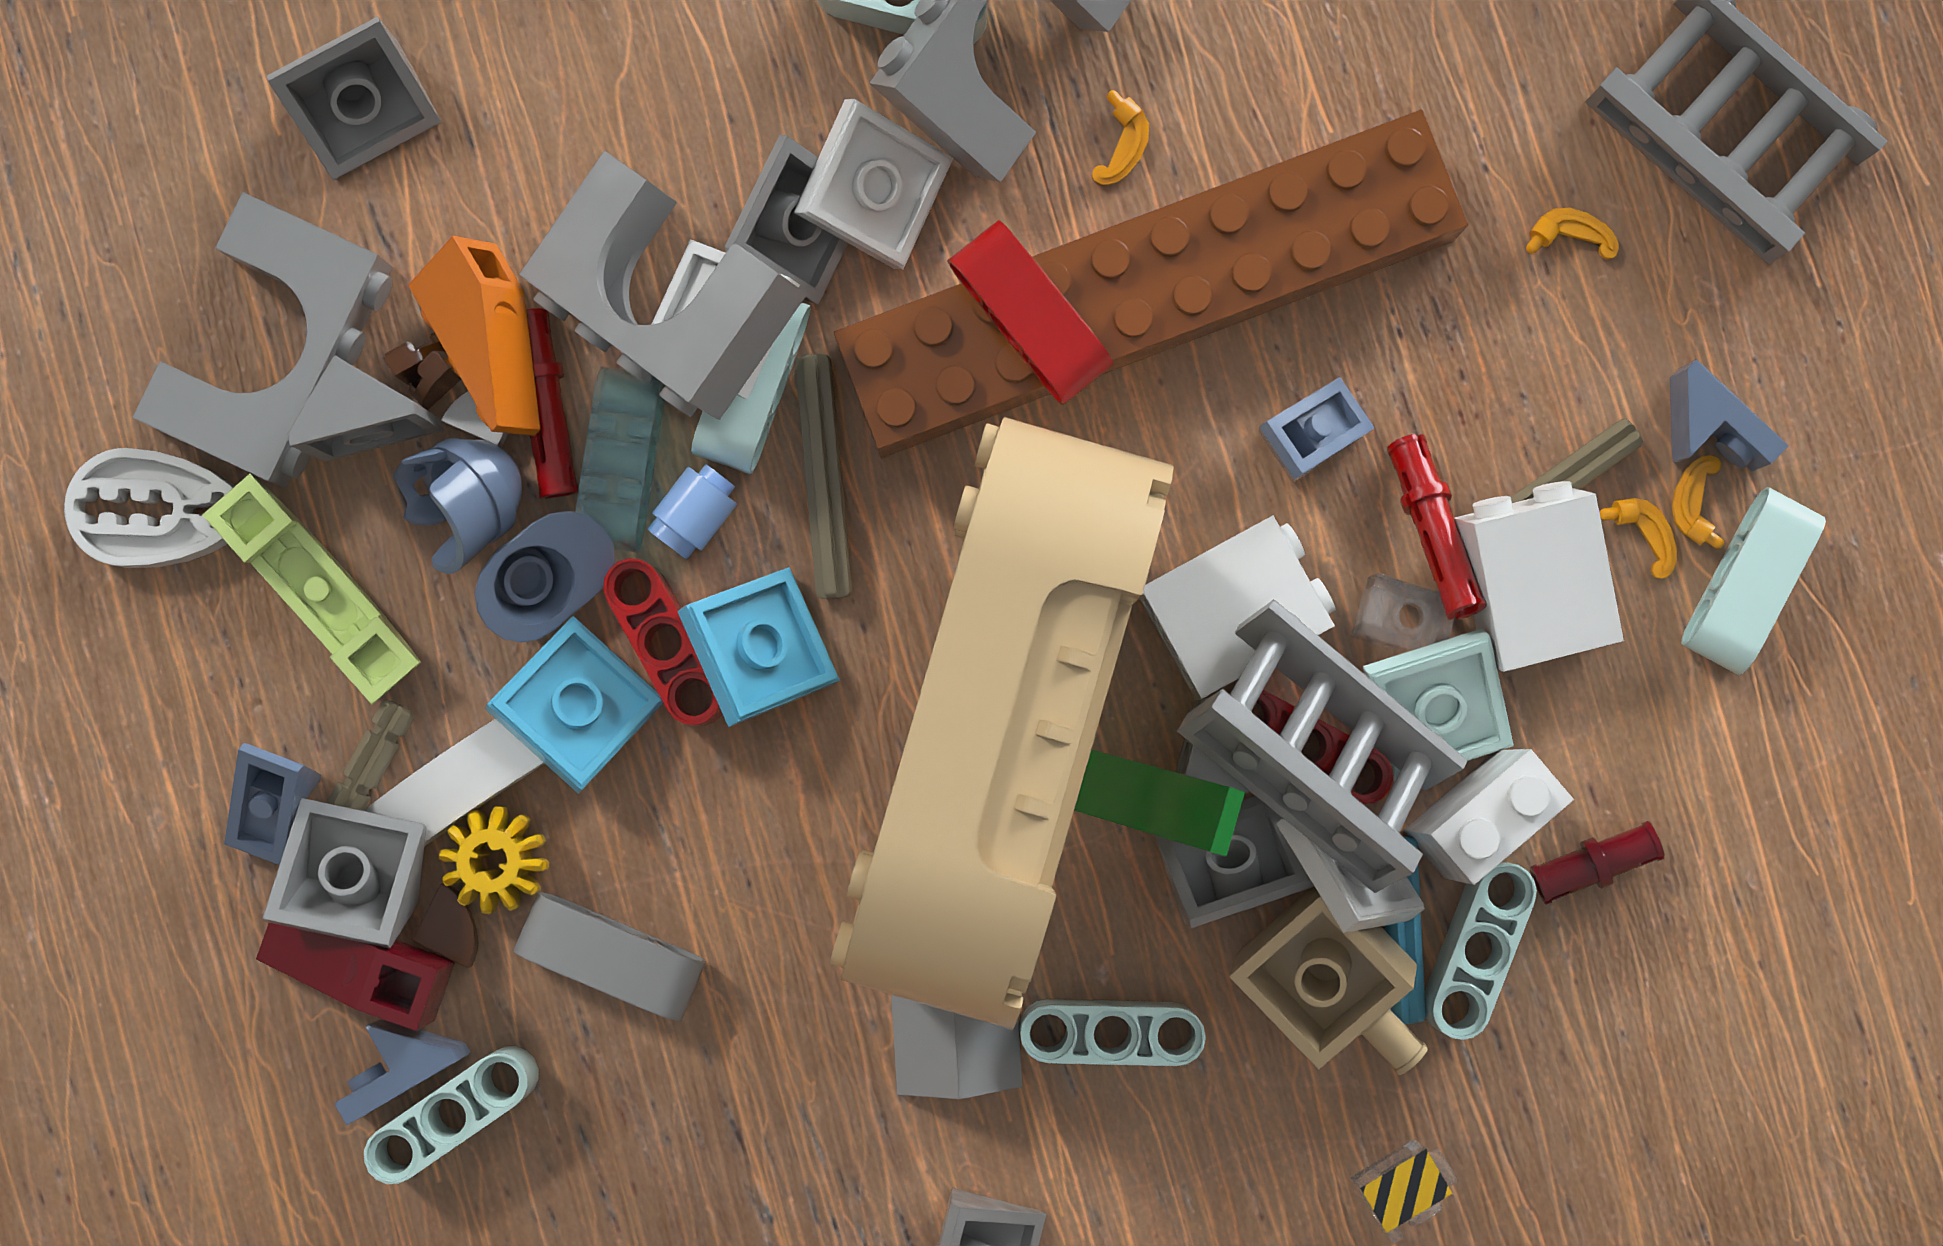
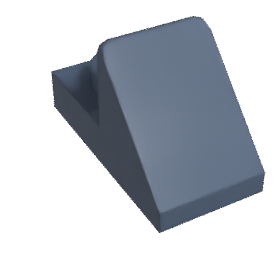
[1670,359,1789,471]
[1259,377,1375,483]
[224,743,321,865]
[334,1019,471,1126]

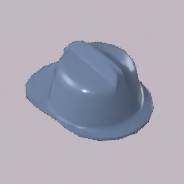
[474,511,615,643]

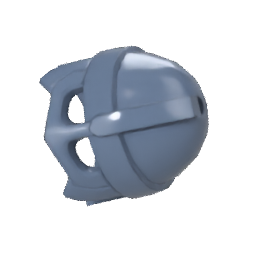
[393,438,522,574]

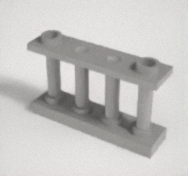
[1585,0,1888,264]
[1177,599,1468,893]

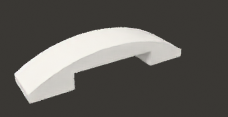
[364,719,545,846]

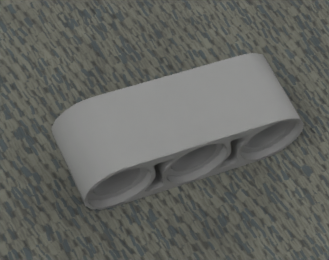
[513,891,706,1021]

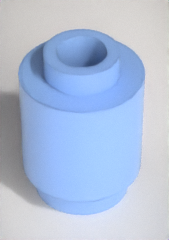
[647,464,738,559]

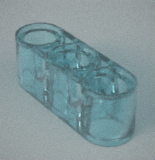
[575,367,665,553]

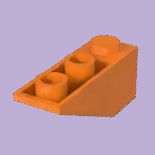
[408,235,540,436]

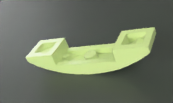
[202,474,421,704]

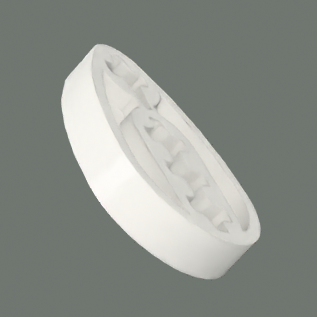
[64,448,235,568]

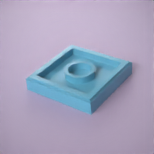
[677,567,840,727]
[485,616,663,794]

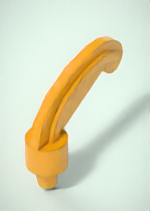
[1092,90,1149,185]
[1526,207,1619,260]
[1672,455,1724,549]
[1599,498,1677,579]

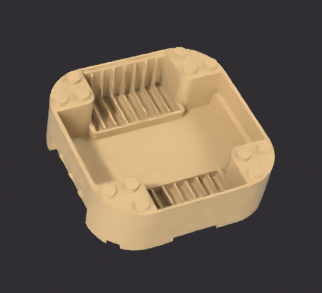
[830,417,1174,1030]

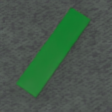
[1074,749,1245,856]

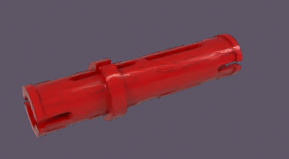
[526,308,579,499]
[1387,434,1487,620]

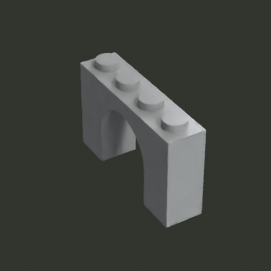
[869,0,1131,182]
[519,150,807,420]
[132,192,393,488]

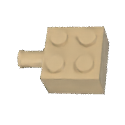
[1229,886,1428,1075]

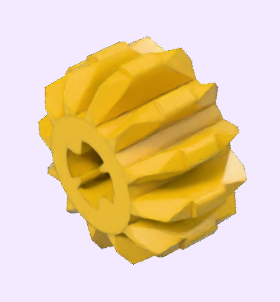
[439,806,549,914]

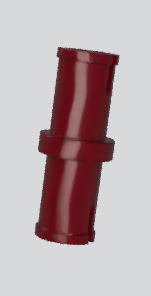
[1530,821,1665,905]

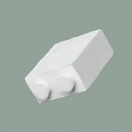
[1454,481,1624,672]
[1140,515,1336,700]
[1403,749,1574,885]

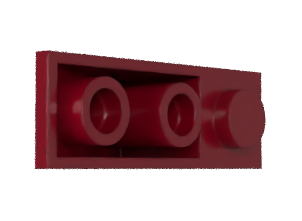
[256,923,455,1031]

